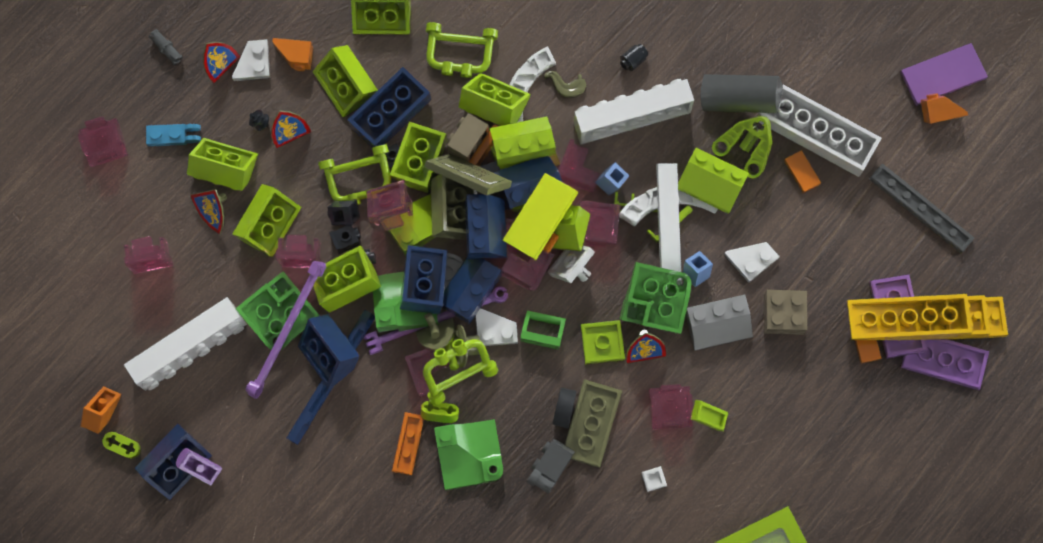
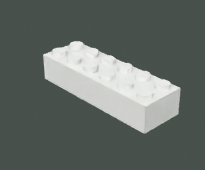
[574,79,694,145]
[759,85,881,177]
[124,297,247,391]

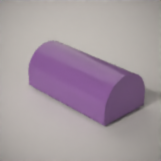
[176,448,222,485]

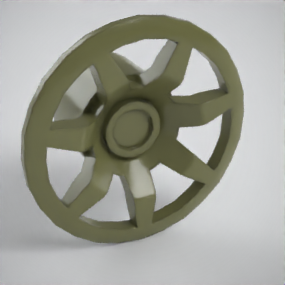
[454,325,480,368]

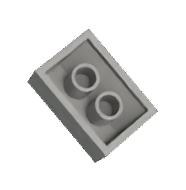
[686,295,753,350]

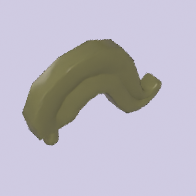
[544,71,586,98]

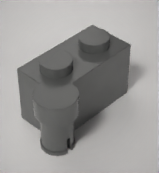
[527,439,575,494]

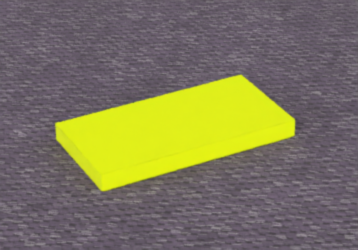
[503,173,579,260]

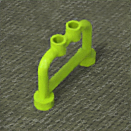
[426,22,498,78]
[318,144,392,205]
[423,339,498,405]

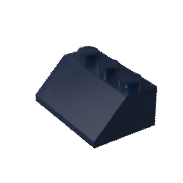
[493,156,562,210]
[465,194,507,259]
[442,258,502,324]
[298,314,360,389]
[135,424,212,500]

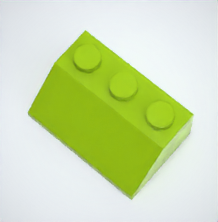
[351,0,411,34]
[312,45,378,117]
[458,73,531,126]
[490,116,556,166]
[390,122,447,193]
[187,138,258,191]
[678,148,749,214]
[232,184,302,257]
[552,205,590,251]
[309,246,381,313]

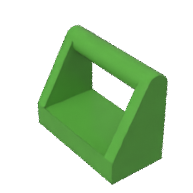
[520,311,566,350]

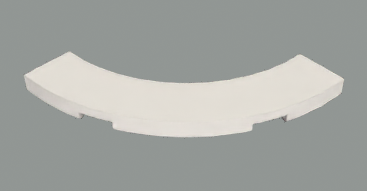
[509,46,556,122]
[619,187,718,226]

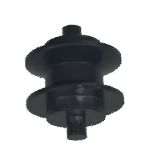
[249,110,269,131]

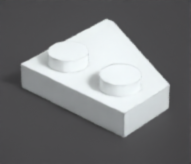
[232,39,270,81]
[724,242,779,282]
[476,308,518,346]

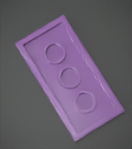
[900,43,988,106]
[869,275,927,359]
[901,339,989,390]

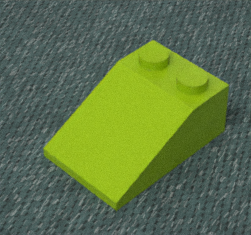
[383,194,435,256]

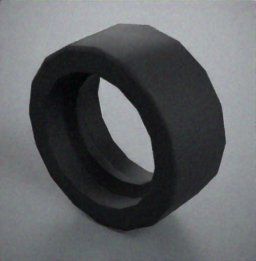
[553,388,577,428]

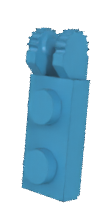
[146,124,201,146]

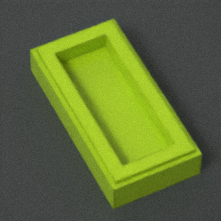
[690,400,728,432]

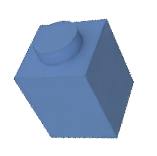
[595,162,629,195]
[683,251,713,287]

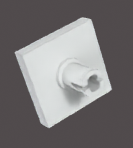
[548,245,595,283]

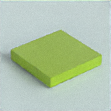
[581,320,625,364]

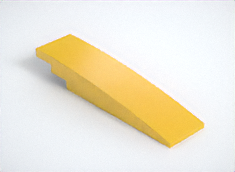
[847,294,1008,340]

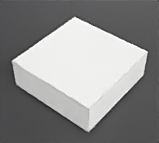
[641,466,667,492]

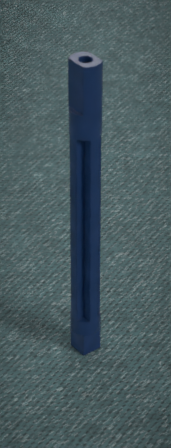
[286,310,375,445]

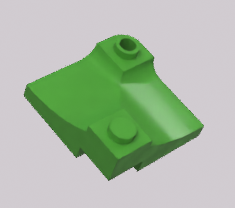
[620,262,691,334]
[235,271,320,350]
[373,271,439,332]
[434,419,503,490]

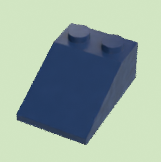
[400,245,447,314]

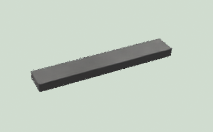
[869,163,974,254]

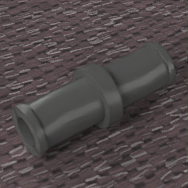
[148,29,183,65]

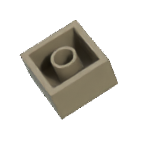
[447,113,489,162]
[764,290,807,335]

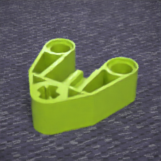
[712,115,772,178]

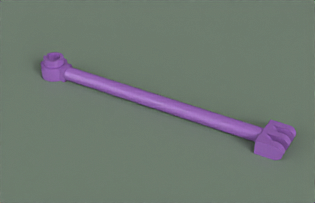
[246,261,326,399]
[364,286,508,355]

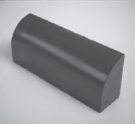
[701,74,783,113]

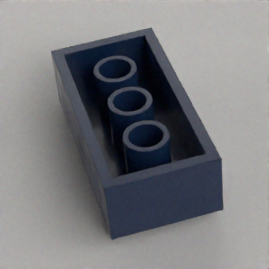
[348,67,431,148]

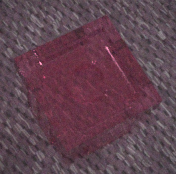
[78,116,128,167]
[367,180,413,231]
[581,201,620,247]
[276,235,321,268]
[124,236,173,274]
[649,384,693,429]

